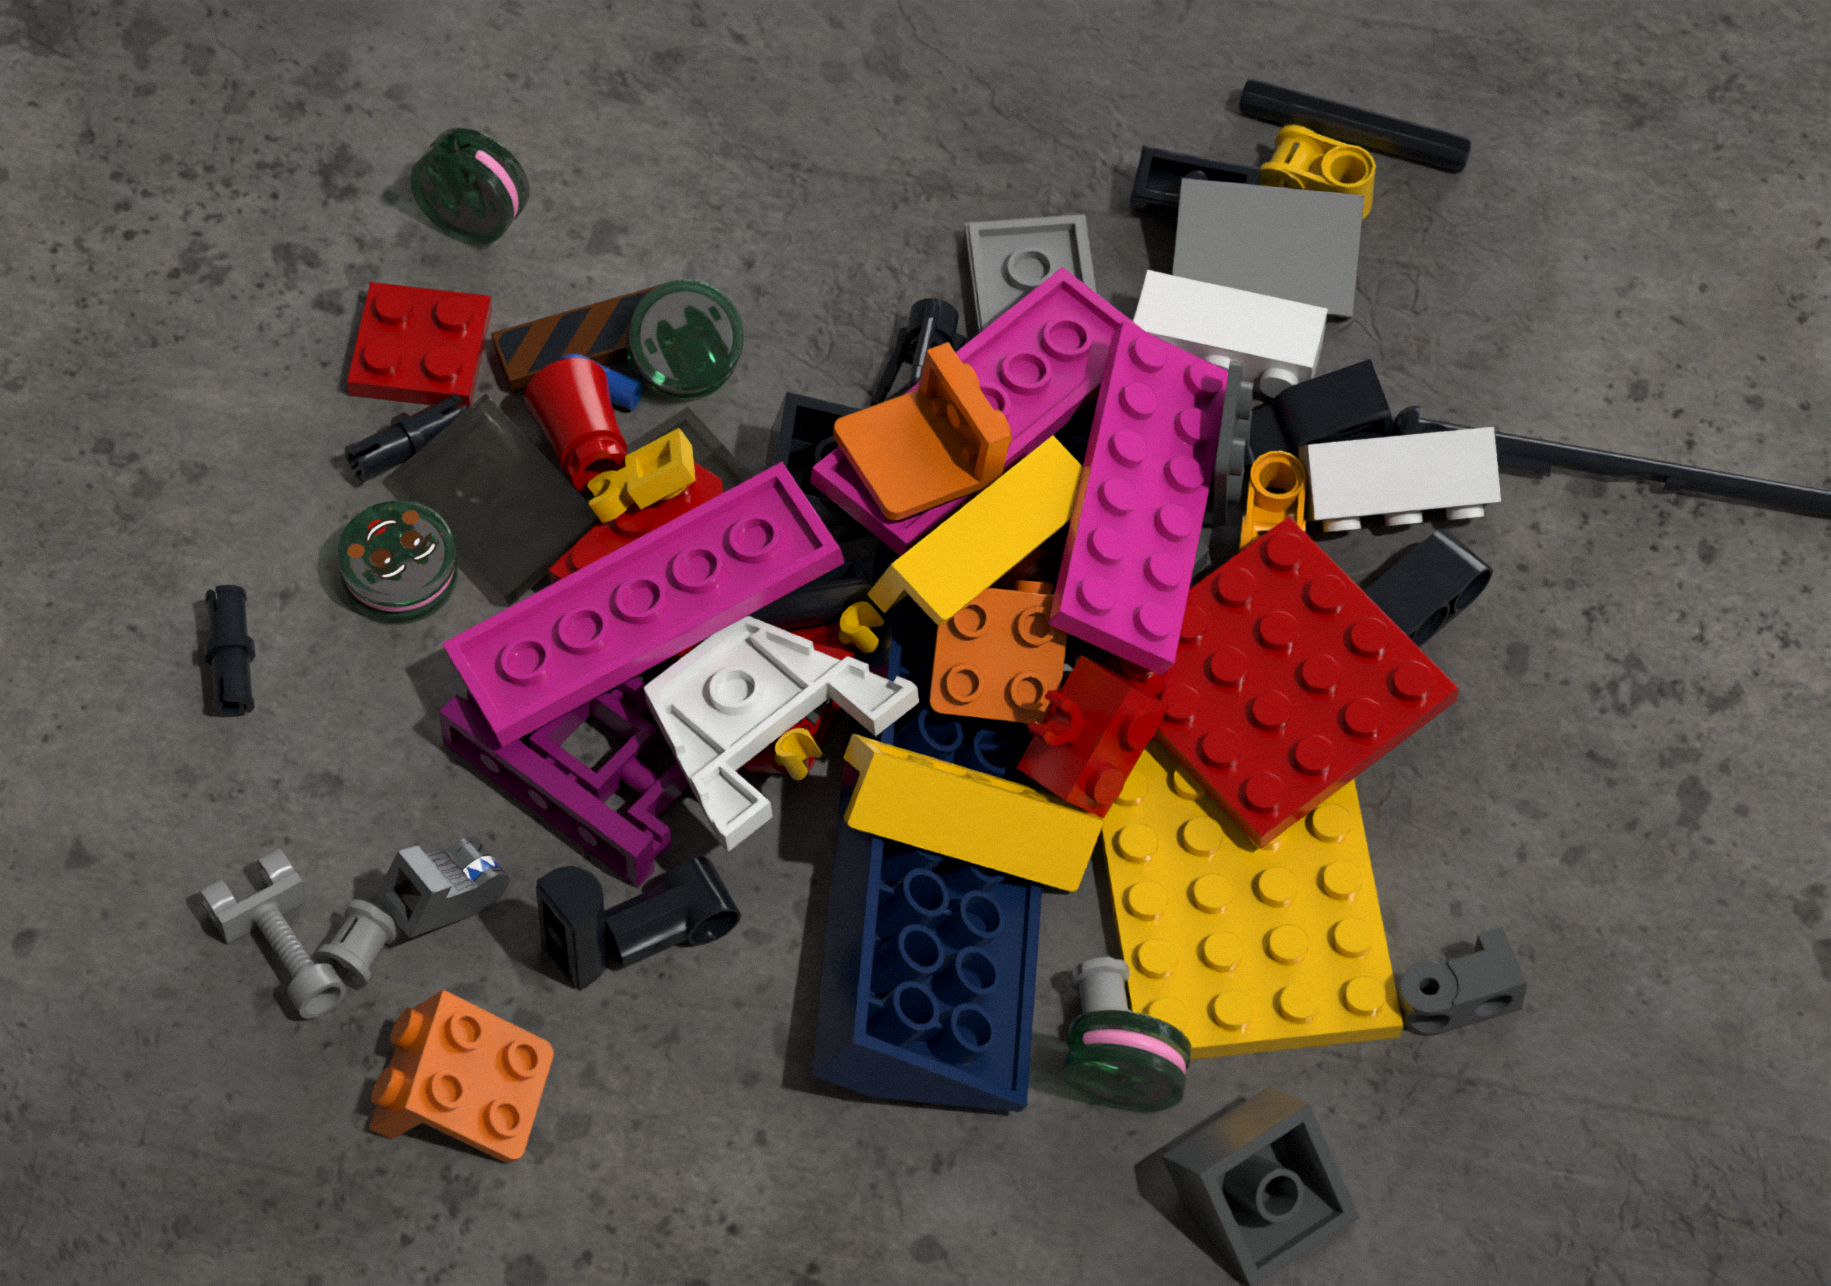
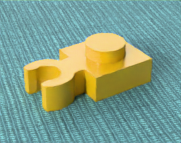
[588,428,696,523]

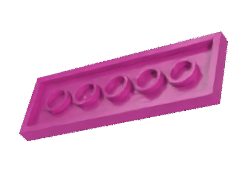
[810,267,1146,556]
[1048,321,1228,676]
[442,462,845,748]

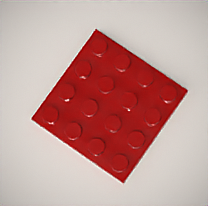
[1103,516,1459,849]

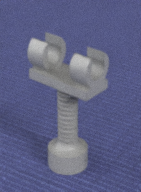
[199,848,347,1019]

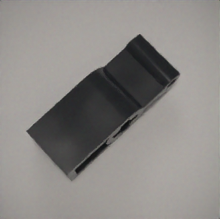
[1243,359,1395,479]

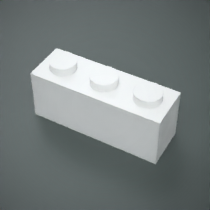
[1133,270,1328,398]
[1298,427,1501,532]

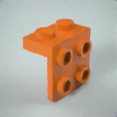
[833,342,1012,520]
[928,580,1067,724]
[369,990,554,1163]

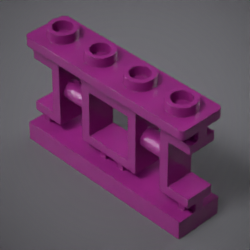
[439,675,739,889]

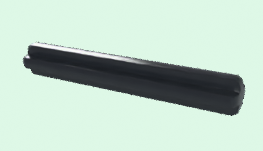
[1239,79,1471,172]

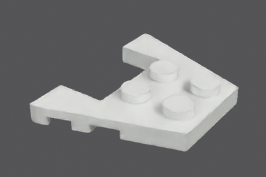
[643,616,919,852]

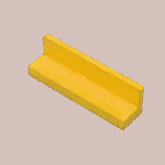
[867,435,1083,625]
[843,734,1104,892]

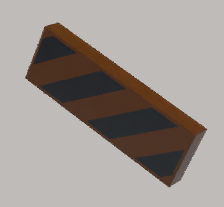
[491,283,686,393]

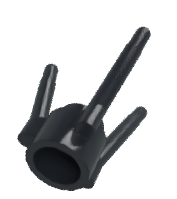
[871,298,966,406]

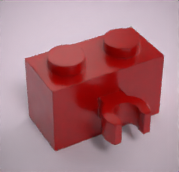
[1016,655,1169,818]

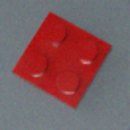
[347,282,492,410]

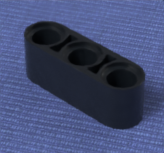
[1364,528,1493,648]

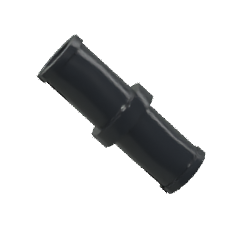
[345,393,473,482]
[204,585,256,717]

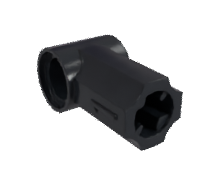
[604,857,741,968]

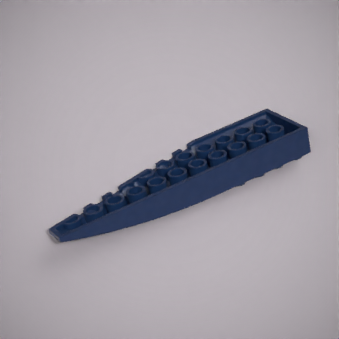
[812,539,1043,1112]

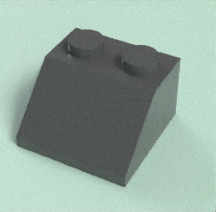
[1162,1086,1359,1286]

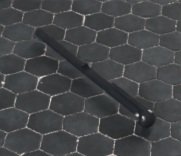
[1393,405,1831,516]

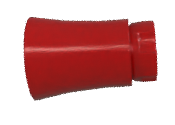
[524,358,627,493]

